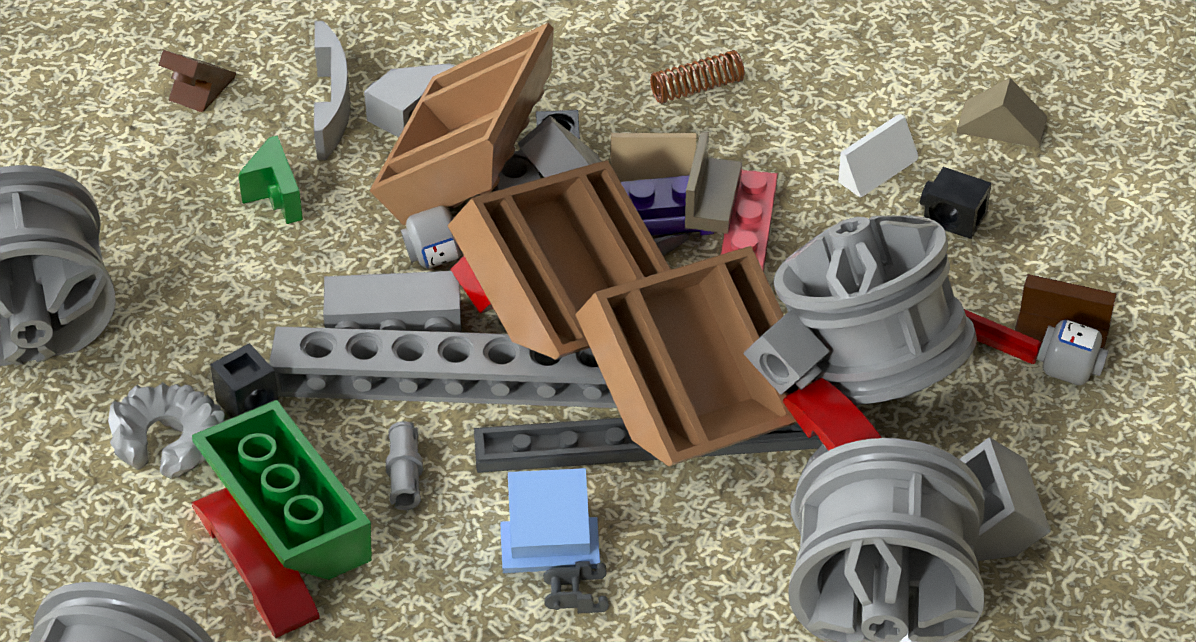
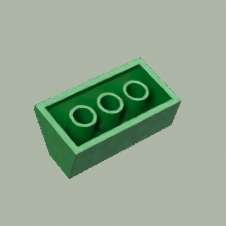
[192,400,372,580]

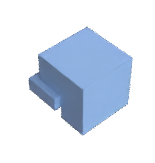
[500,468,600,573]

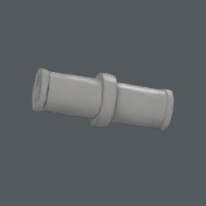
[385,421,423,510]

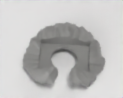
[108,382,225,479]

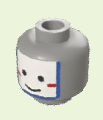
[401,206,462,268]
[1037,320,1109,386]

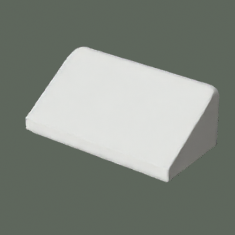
[838,114,918,197]

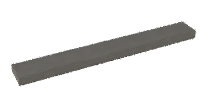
[474,418,823,473]

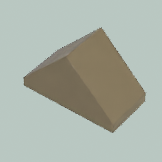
[957,78,1047,148]

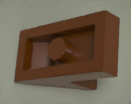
[158,50,236,112]

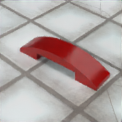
[782,378,882,451]
[192,488,320,639]

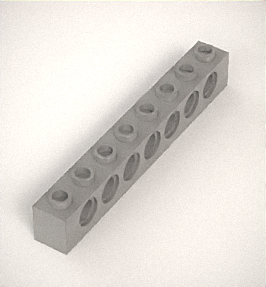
[269,326,617,408]

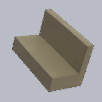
[685,131,742,234]

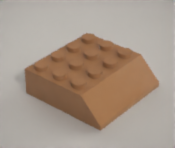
[370,22,554,225]
[448,160,671,359]
[575,246,815,466]

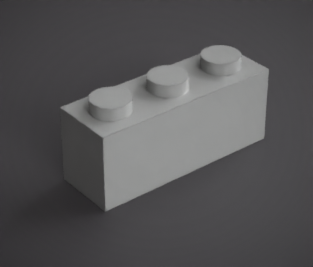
[323,271,462,333]

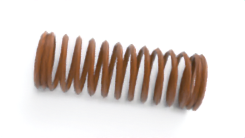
[650,50,745,104]

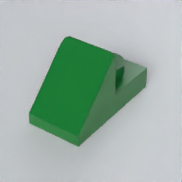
[238,135,303,224]

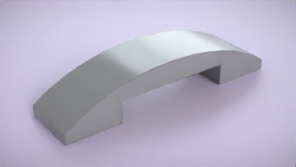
[314,21,351,160]

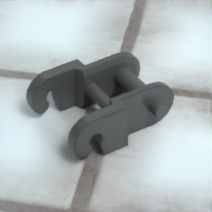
[543,561,609,613]

